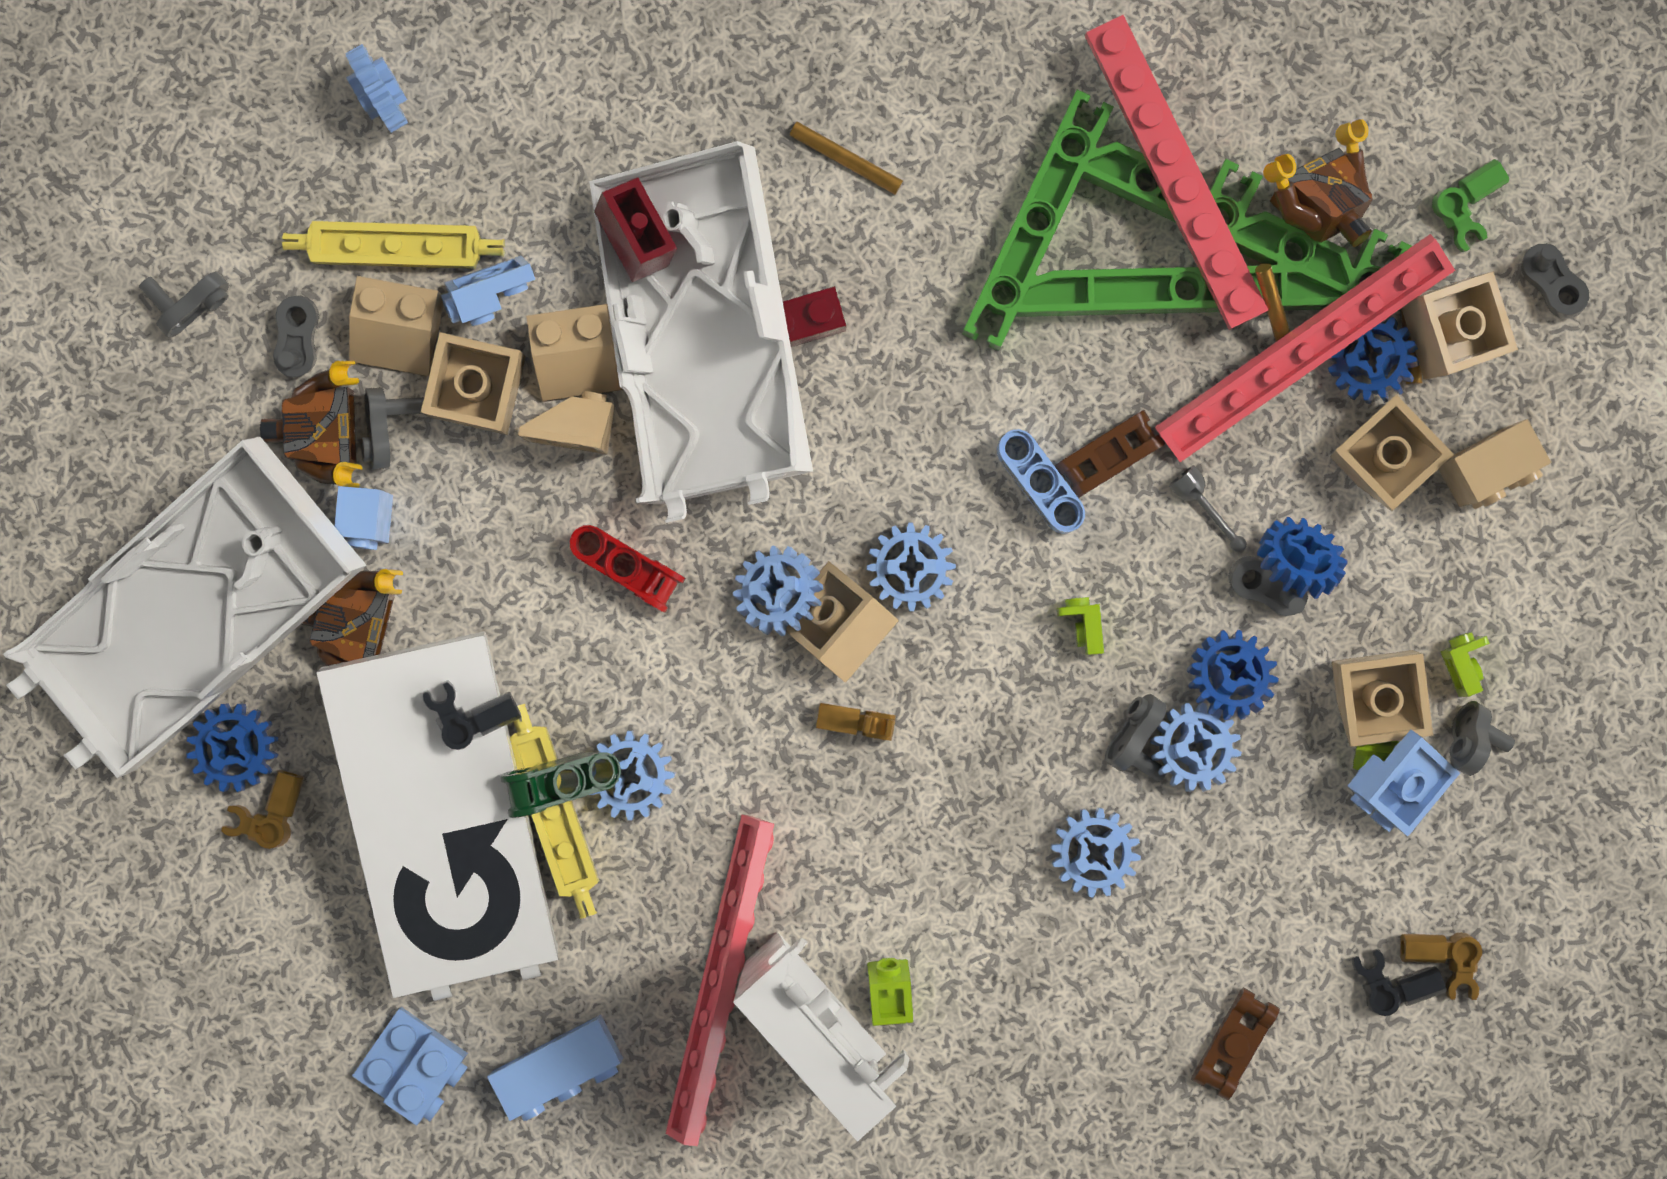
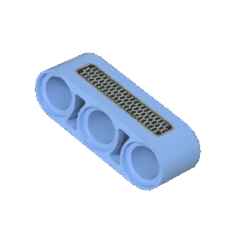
[997,429,1085,534]

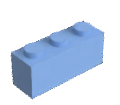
[487,1014,623,1122]

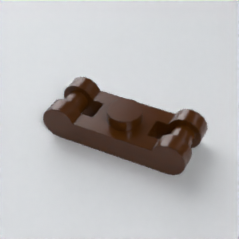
[1055,410,1165,498]
[1191,987,1280,1101]

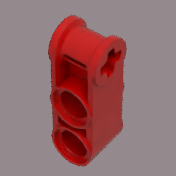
[570,525,686,613]

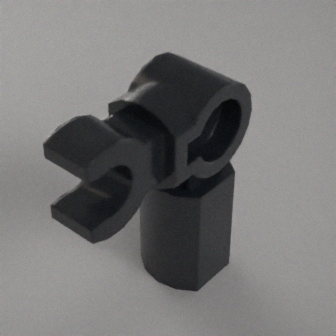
[423,680,522,750]
[1352,949,1447,1016]

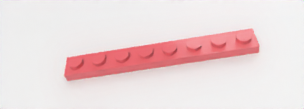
[1085,15,1269,330]
[1155,234,1456,462]
[665,814,774,1147]

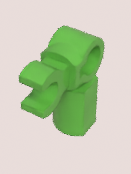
[1432,159,1509,252]

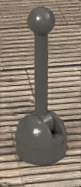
[1169,465,1247,552]

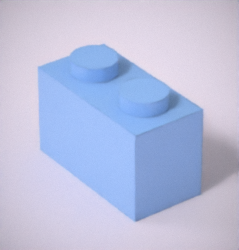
[334,486,393,550]

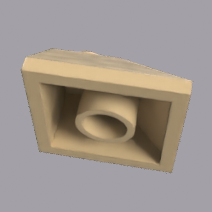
[518,391,615,454]

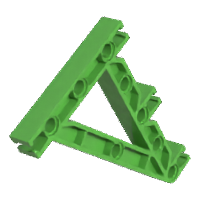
[962,89,1412,351]

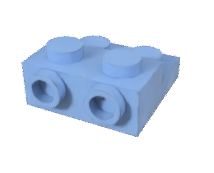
[441,255,535,326]
[1347,730,1460,836]
[352,1007,468,1126]

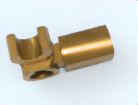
[816,703,896,741]
[221,770,304,849]
[1400,932,1483,1000]

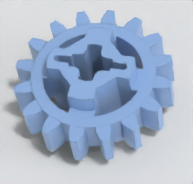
[345,44,408,133]
[867,522,956,612]
[733,546,823,636]
[1150,702,1242,792]
[591,731,675,820]
[1050,807,1141,897]

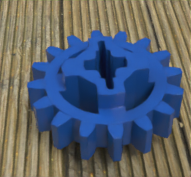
[1328,317,1419,404]
[1257,517,1348,599]
[1187,630,1279,720]
[186,703,279,792]

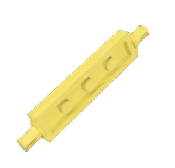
[282,221,505,269]
[510,704,599,919]

